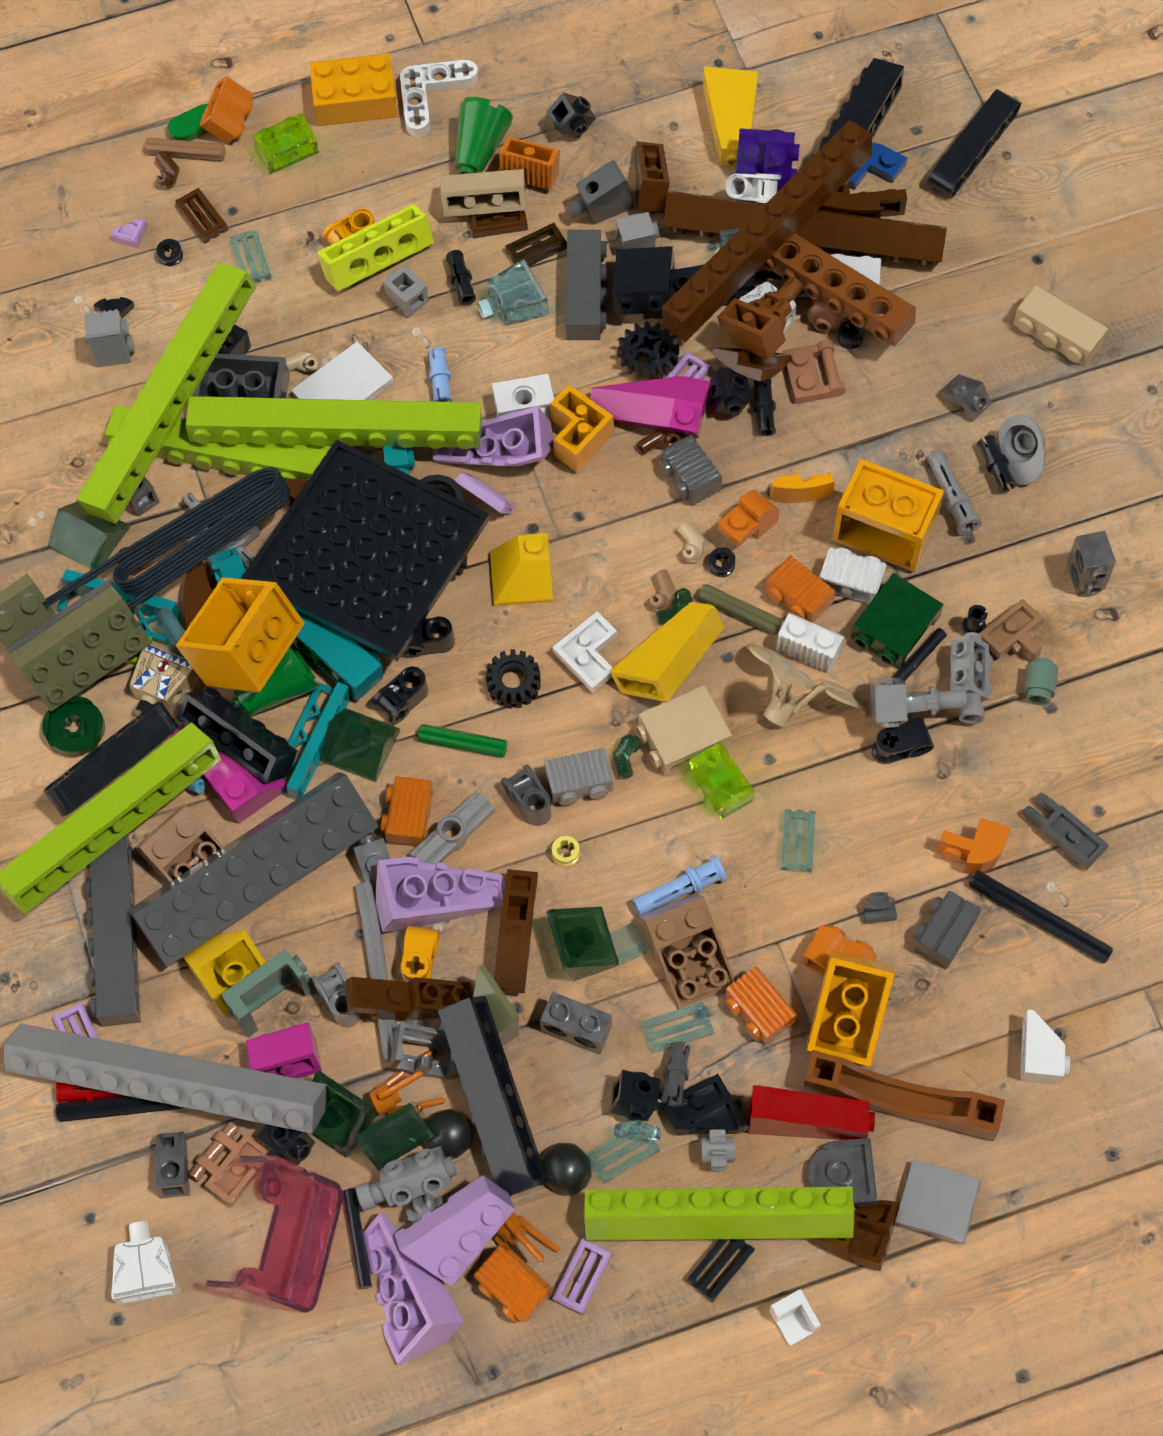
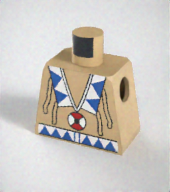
[130,644,200,715]

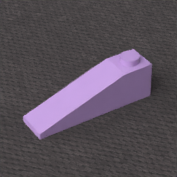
[433,406,553,466]
[376,857,505,932]
[363,1213,464,1365]

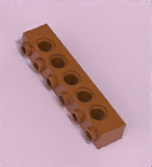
[762,233,916,347]

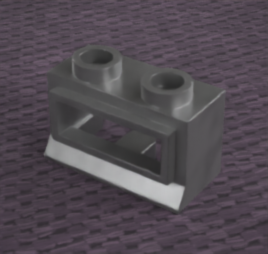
[388,1020,458,1080]

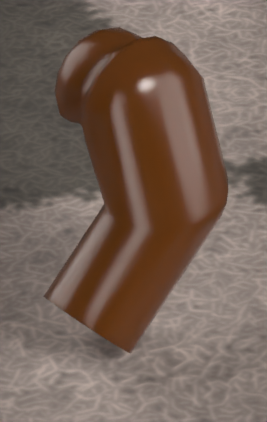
[155,151,180,188]
[637,428,681,455]

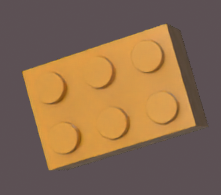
[309,53,398,126]
[807,950,895,1067]

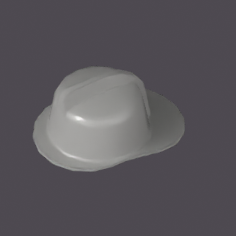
[999,415,1046,485]

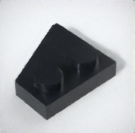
[661,1074,749,1135]

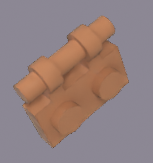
[188,1122,270,1207]

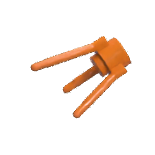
[369,1050,445,1118]
[494,1212,559,1262]

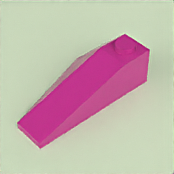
[590,376,711,438]
[171,724,287,824]

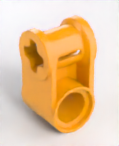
[322,208,375,245]
[401,925,440,982]

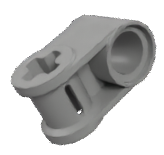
[310,962,362,1027]

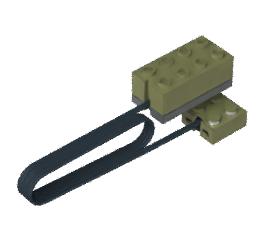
[0,467,291,711]

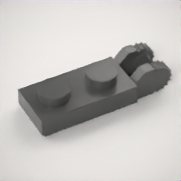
[1022,793,1109,870]

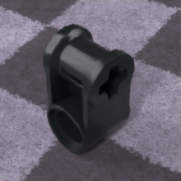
[402,616,455,658]
[371,666,429,725]
[871,718,934,764]

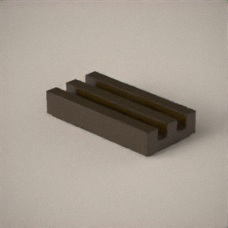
[505,223,567,271]

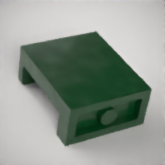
[851,573,944,669]

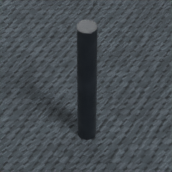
[892,628,947,682]
[343,1188,372,1289]

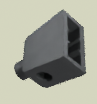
[566,159,634,224]

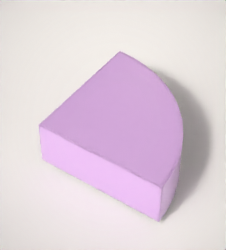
[110,220,148,248]

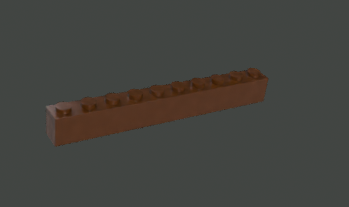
[661,120,872,342]
[663,191,947,267]

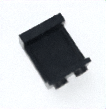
[612,246,676,315]

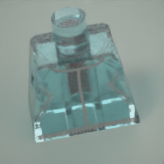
[477,259,548,326]

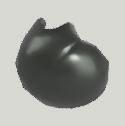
[424,1109,474,1159]
[541,1143,592,1196]

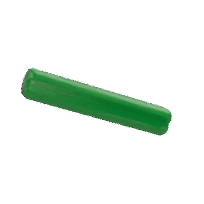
[418,724,508,757]

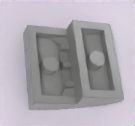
[895,1160,981,1245]

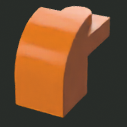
[717,490,779,547]
[936,818,1011,874]

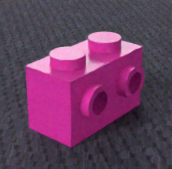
[246,1022,322,1078]

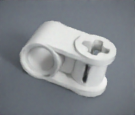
[725,173,781,203]

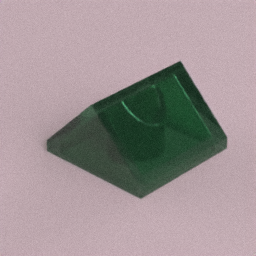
[48,501,130,570]
[320,708,401,783]
[546,906,619,981]
[310,1071,376,1158]
[354,1102,434,1171]

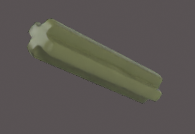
[698,584,782,634]

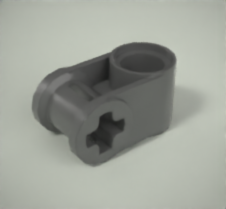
[501,764,551,826]

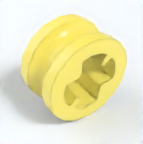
[552,836,580,867]

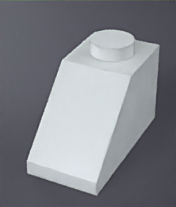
[1020,1010,1070,1085]

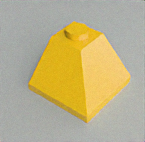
[490,533,553,606]
[183,929,266,1016]

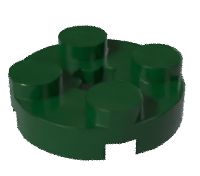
[42,696,105,756]

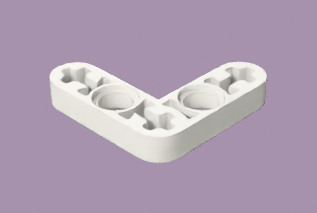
[400,60,478,137]

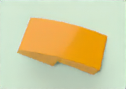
[770,472,835,503]

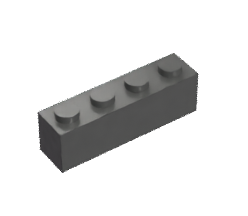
[566,230,607,340]

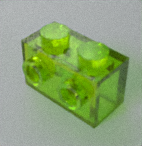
[252,113,319,175]
[687,742,754,820]

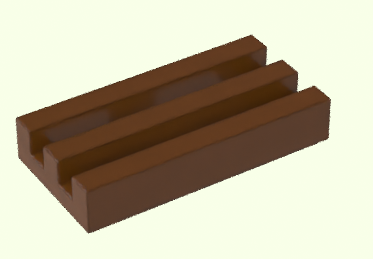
[175,188,229,244]
[469,210,528,239]

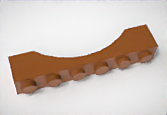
[802,1050,1005,1141]

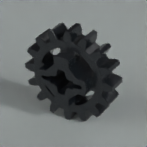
[618,321,679,380]

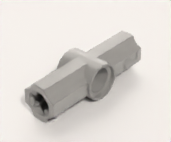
[409,791,495,864]

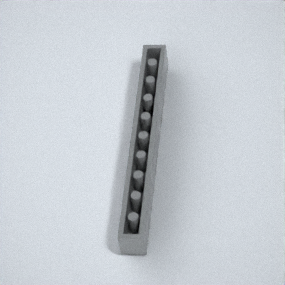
[4,1023,326,1133]

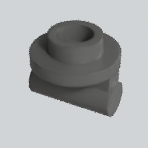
[863,892,897,924]

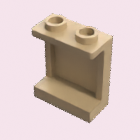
[636,685,732,776]

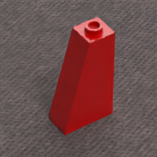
[748,1085,875,1140]

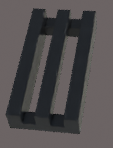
[687,1239,755,1303]

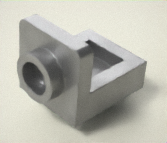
[940,374,991,421]
[352,832,390,882]

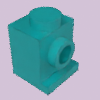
[383,446,415,475]
[208,547,246,583]

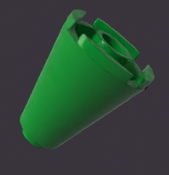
[455,97,513,174]
[233,647,320,716]

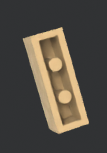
[440,169,527,217]
[1013,286,1108,367]

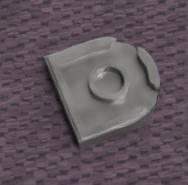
[808,1138,878,1206]

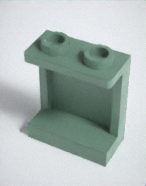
[221,949,311,1038]

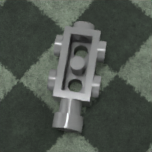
[949,632,993,724]
[356,1146,457,1211]

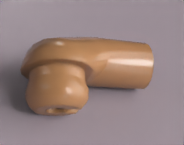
[650,569,677,611]

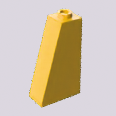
[703,66,758,168]
[610,602,725,703]

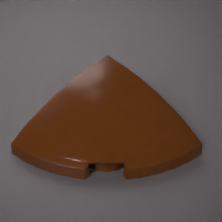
[713,347,791,381]
[815,1200,899,1271]

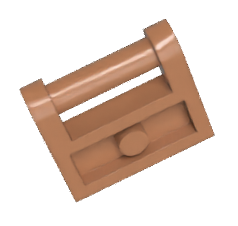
[783,340,846,404]

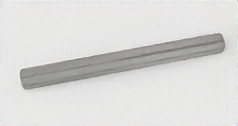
[356,881,397,1062]

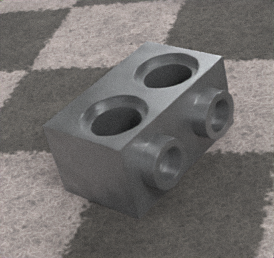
[1066,531,1116,595]
[540,992,612,1054]

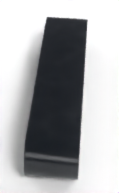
[927,89,1021,198]
[43,701,179,817]

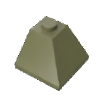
[473,964,519,1046]

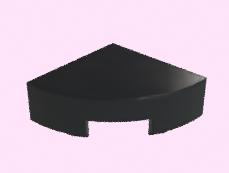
[93,297,135,319]

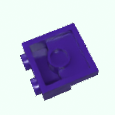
[736,128,800,192]

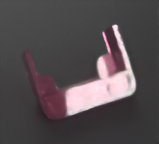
[205,1156,343,1313]

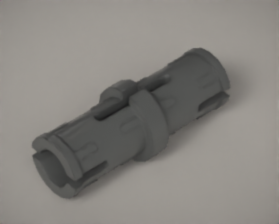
[661,1041,690,1106]

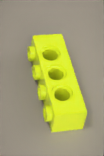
[317,204,434,292]

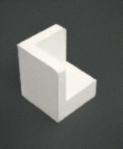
[769,1289,821,1346]

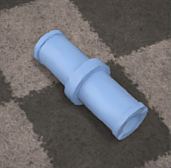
[428,347,452,402]

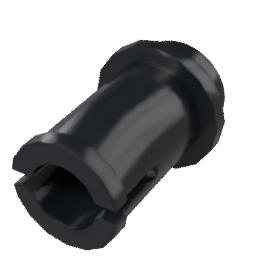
[962,605,988,634]

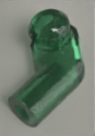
[656,588,693,625]
[613,734,641,779]

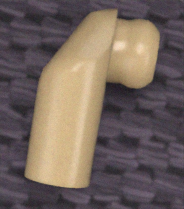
[286,351,320,373]
[677,521,705,562]

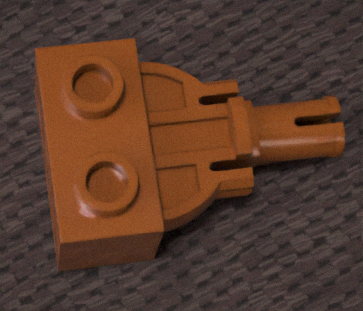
[717,277,803,359]

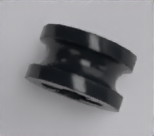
[156,239,183,267]
[837,320,864,349]
[709,547,736,578]

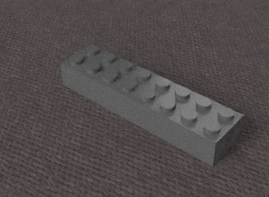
[128,772,379,967]

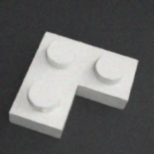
[552,611,617,693]

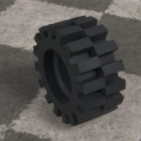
[486,649,541,709]

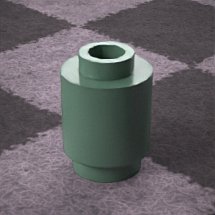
[1024,658,1058,705]

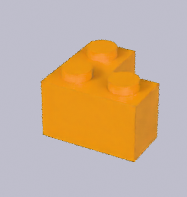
[550,384,614,472]

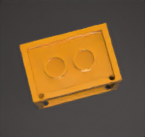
[832,458,944,572]
[176,577,305,692]

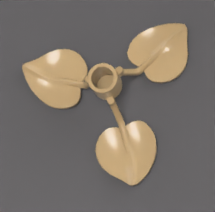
[746,644,867,726]

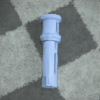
[632,855,727,915]

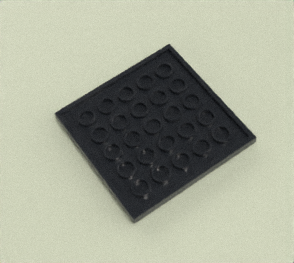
[242,439,490,661]

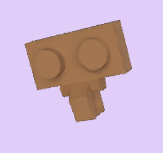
[979,599,1044,662]

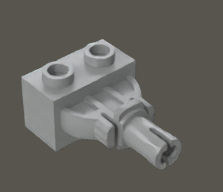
[869,677,967,727]

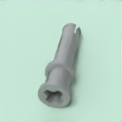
[927,451,982,535]

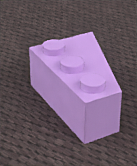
[394,1175,515,1287]

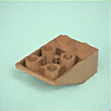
[134,806,223,884]
[638,893,736,1009]

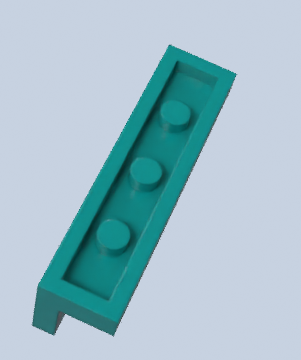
[56,569,181,645]
[281,682,351,800]

